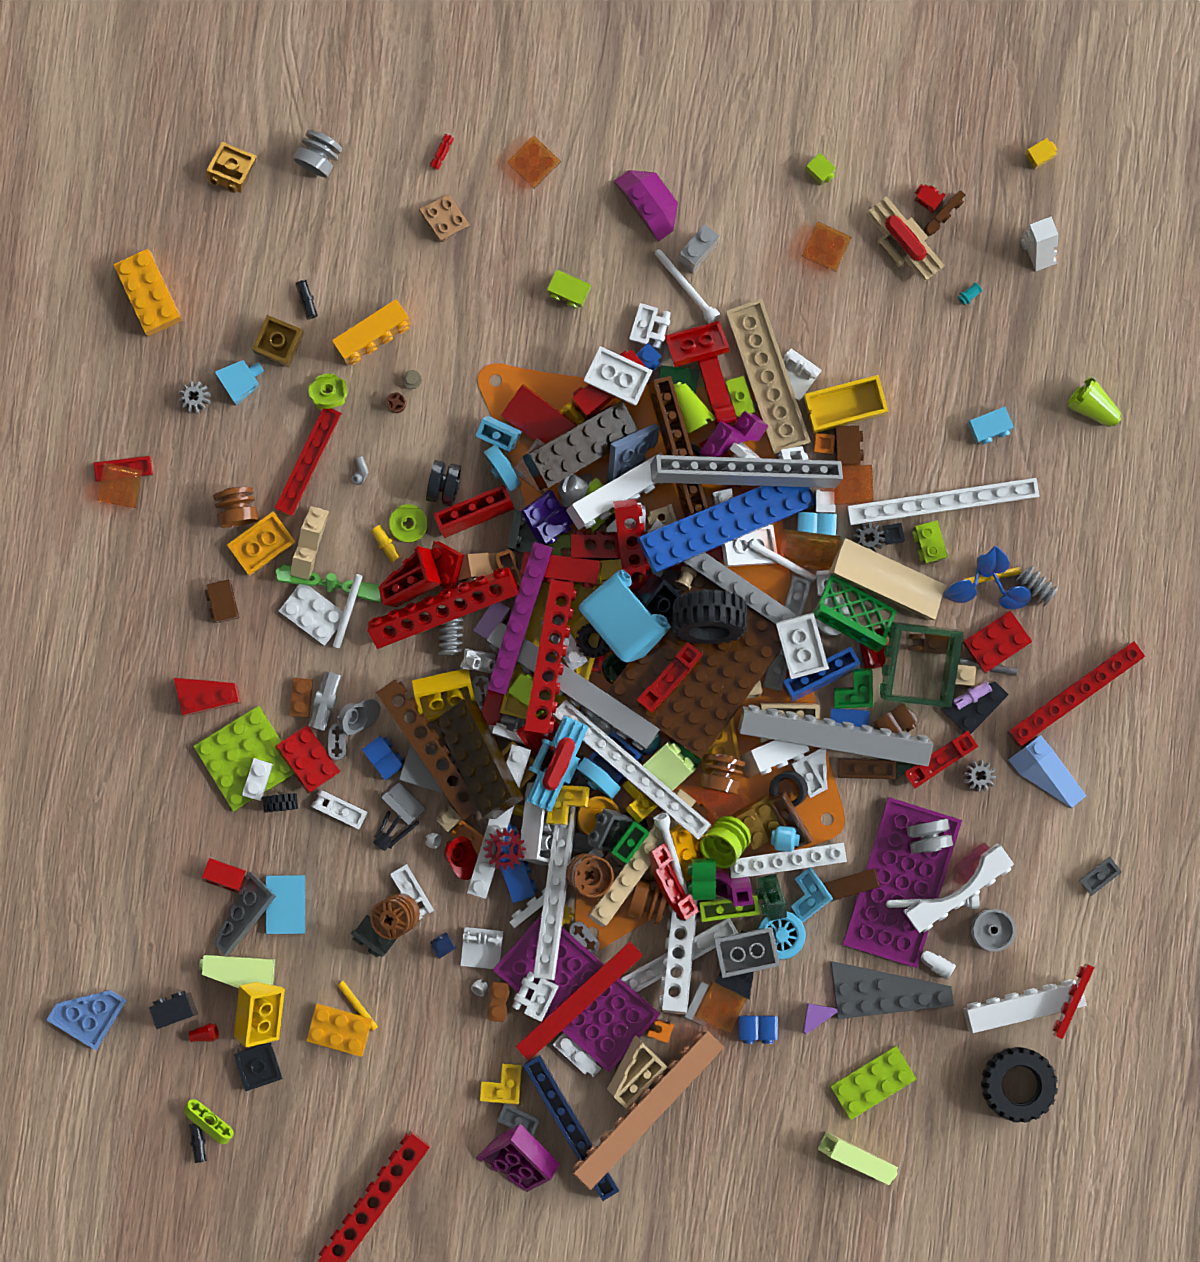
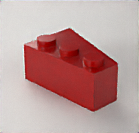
[378,546,441,608]
[174,678,241,716]

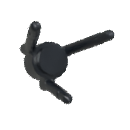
[373,811,419,851]

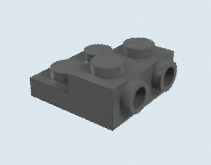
[588,808,637,852]

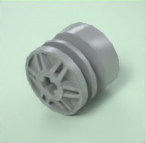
[293,130,343,178]

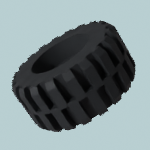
[673,589,747,644]
[981,1047,1058,1123]

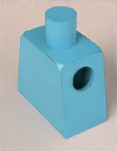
[215,360,264,405]

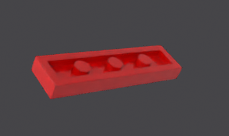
[1052,964,1095,1039]

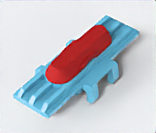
[526,715,589,812]

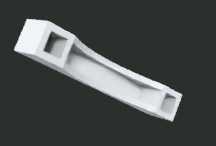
[903,844,1014,933]

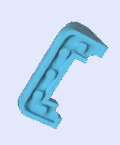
[579,570,671,662]

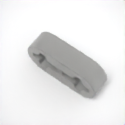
[473,675,489,710]
[328,723,347,760]
[570,921,599,954]

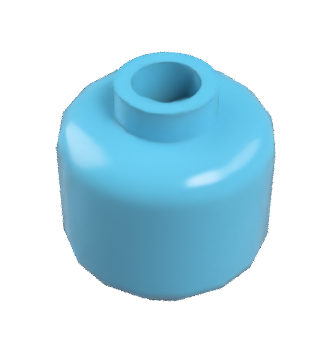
[771,826,800,852]

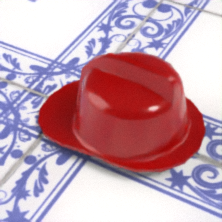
[444,836,478,880]

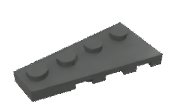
[213,872,276,956]

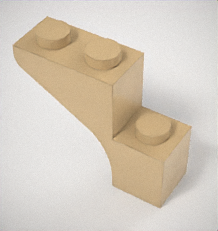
[290,506,329,580]

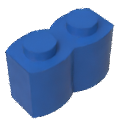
[362,736,404,780]
[739,1015,778,1044]

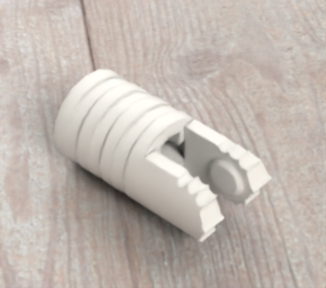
[920,951,956,980]

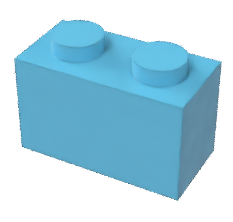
[968,407,1014,445]
[476,416,522,452]

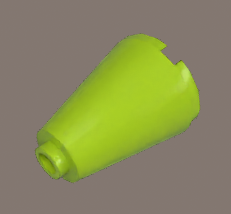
[1067,377,1121,427]
[674,382,716,433]

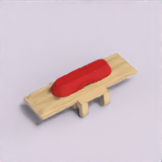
[866,196,945,283]

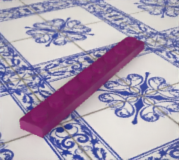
[487,542,553,695]

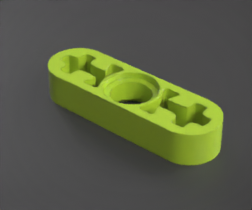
[184,1099,234,1144]

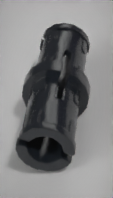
[295,280,318,320]
[189,1123,207,1163]

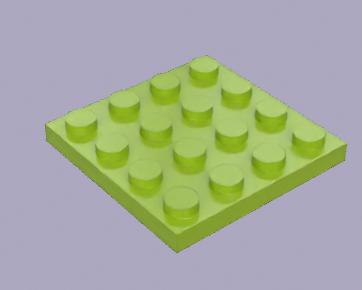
[194,706,294,812]

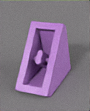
[803,1003,838,1034]

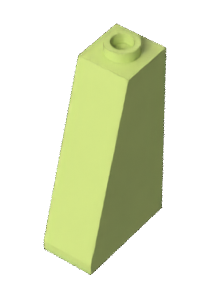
[199,955,275,988]
[818,1132,898,1185]

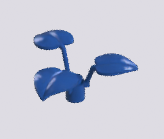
[943,545,1032,610]

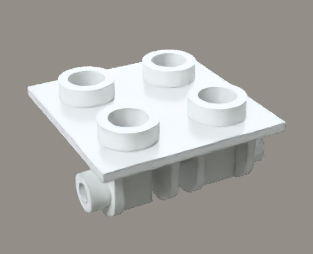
[783,348,822,401]
[460,927,503,969]

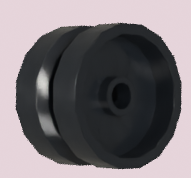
[426,460,461,506]

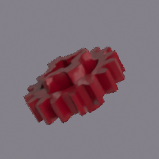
[483,827,526,870]

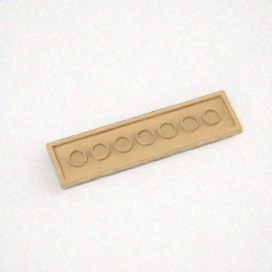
[726,298,811,455]

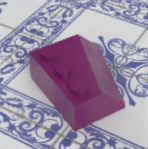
[476,1124,560,1192]

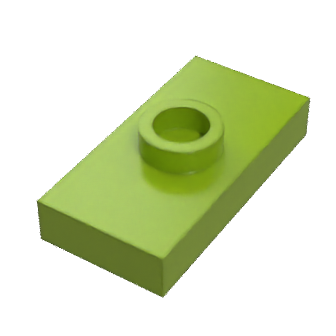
[726,376,755,418]

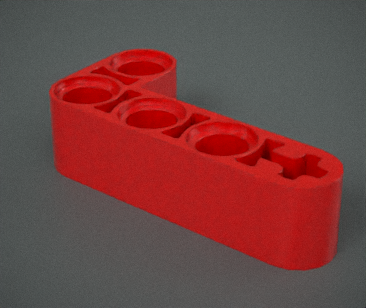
[698,356,737,427]

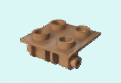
[419,194,470,243]

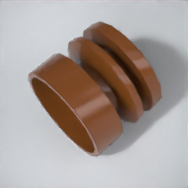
[213,487,259,528]
[699,753,745,795]
[565,853,614,898]
[627,878,669,925]
[370,893,420,940]

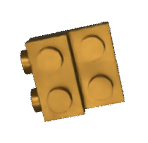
[206,142,257,193]
[733,795,782,850]

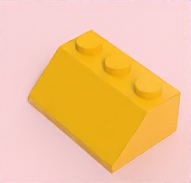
[412,669,476,722]
[234,982,285,1048]

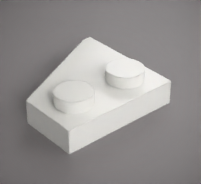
[792,748,827,798]

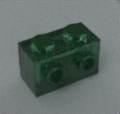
[755,874,787,922]

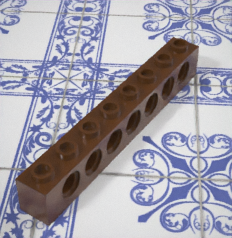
[647,376,708,518]
[376,680,479,821]

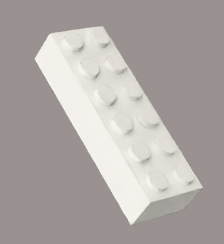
[963,979,1087,1033]

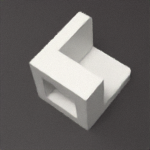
[815,490,835,514]

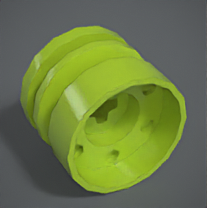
[700,816,751,868]

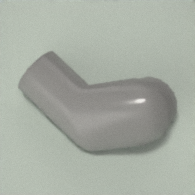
[351,456,369,485]

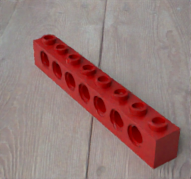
[570,531,724,562]
[367,567,518,649]
[524,580,577,737]
[1007,641,1146,747]
[318,1132,431,1262]

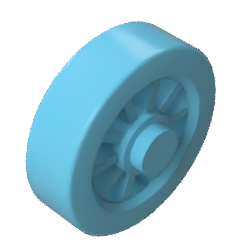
[484,445,521,492]
[576,758,621,799]
[757,911,806,959]

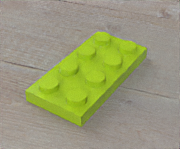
[830,1046,917,1120]

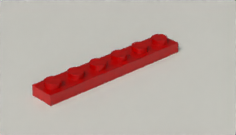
[275,408,342,517]

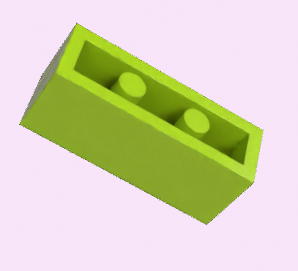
[698,894,760,922]

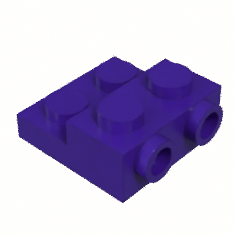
[521,490,574,544]

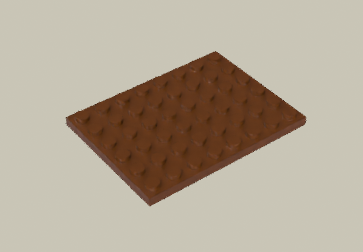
[607,572,783,760]

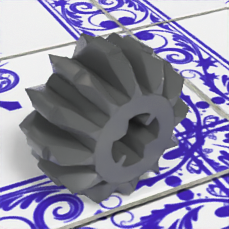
[852,522,885,553]

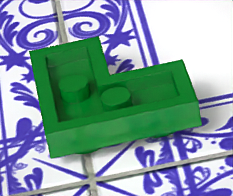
[834,668,873,709]

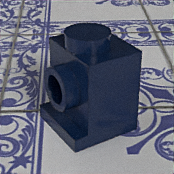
[430,932,456,959]

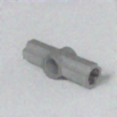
[309,671,341,731]

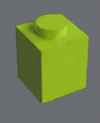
[805,152,836,186]

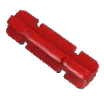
[430,134,454,170]

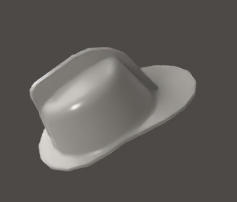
[558,473,592,507]
[337,699,380,735]

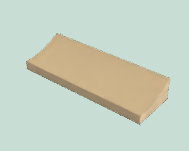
[829,538,946,620]

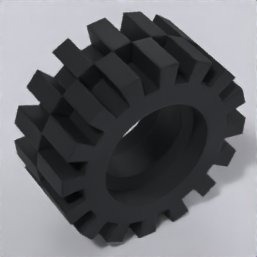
[576,623,610,658]
[262,793,298,813]

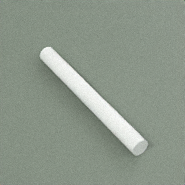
[748,540,816,582]
[333,574,363,648]

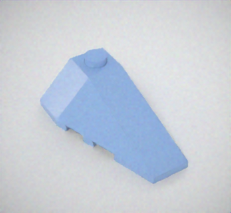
[1008,735,1086,808]

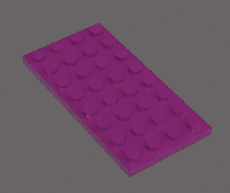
[843,797,962,968]
[493,914,661,1072]

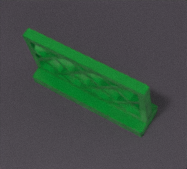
[813,574,897,652]

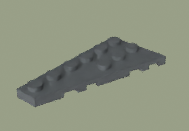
[831,961,954,1019]

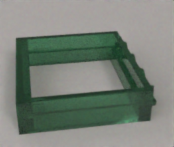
[879,622,963,708]

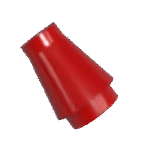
[189,1023,219,1042]

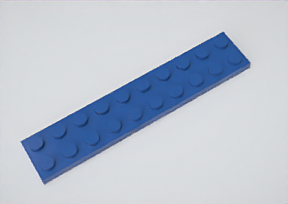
[637,486,816,574]

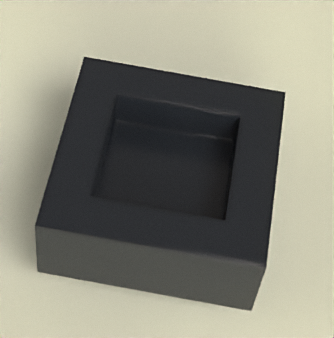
[882,523,905,545]

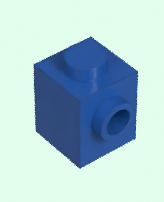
[636,343,662,371]

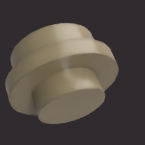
[402,370,422,389]

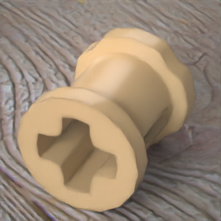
[674,566,697,591]

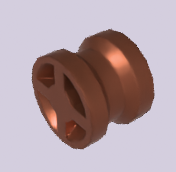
[386,392,406,413]

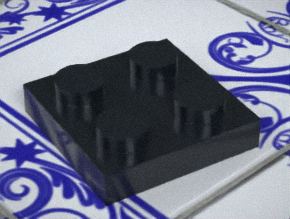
[234,1042,283,1091]

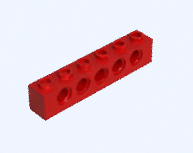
[613,498,649,595]

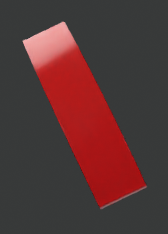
[637,642,703,713]
[904,731,979,789]
[649,843,699,921]

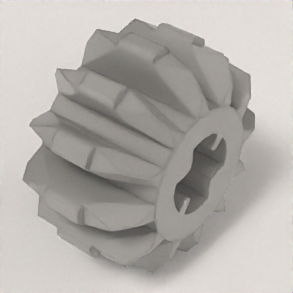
[178,381,211,414]
[963,760,996,792]

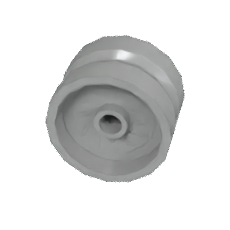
[906,819,953,854]
[970,909,1016,952]

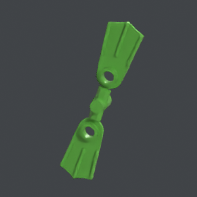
[275,564,382,603]

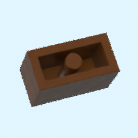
[835,425,864,466]
[205,579,240,623]

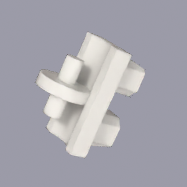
[460,649,496,673]

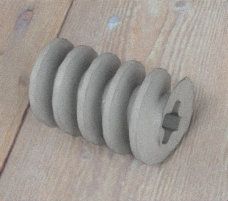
[1015,566,1058,607]
[438,617,463,656]

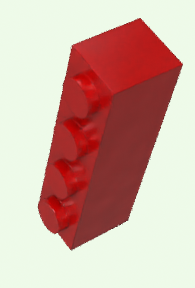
[434,484,515,538]
[521,551,602,589]

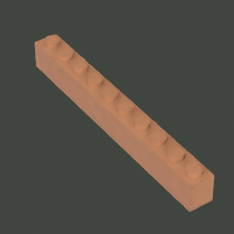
[572,1031,724,1190]

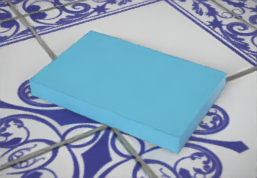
[266,875,305,934]

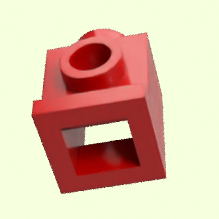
[915,184,946,214]

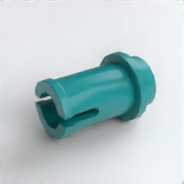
[958,282,983,306]

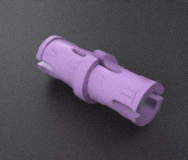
[953,681,992,710]

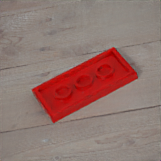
[501,384,577,445]

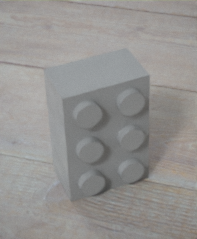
[715,927,780,978]

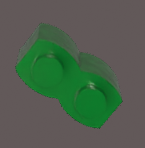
[688,858,716,900]

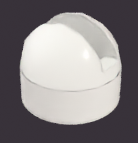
[425,833,441,849]
[471,979,488,997]

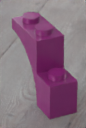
[699,411,768,457]
[690,869,753,907]

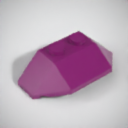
[614,170,678,242]

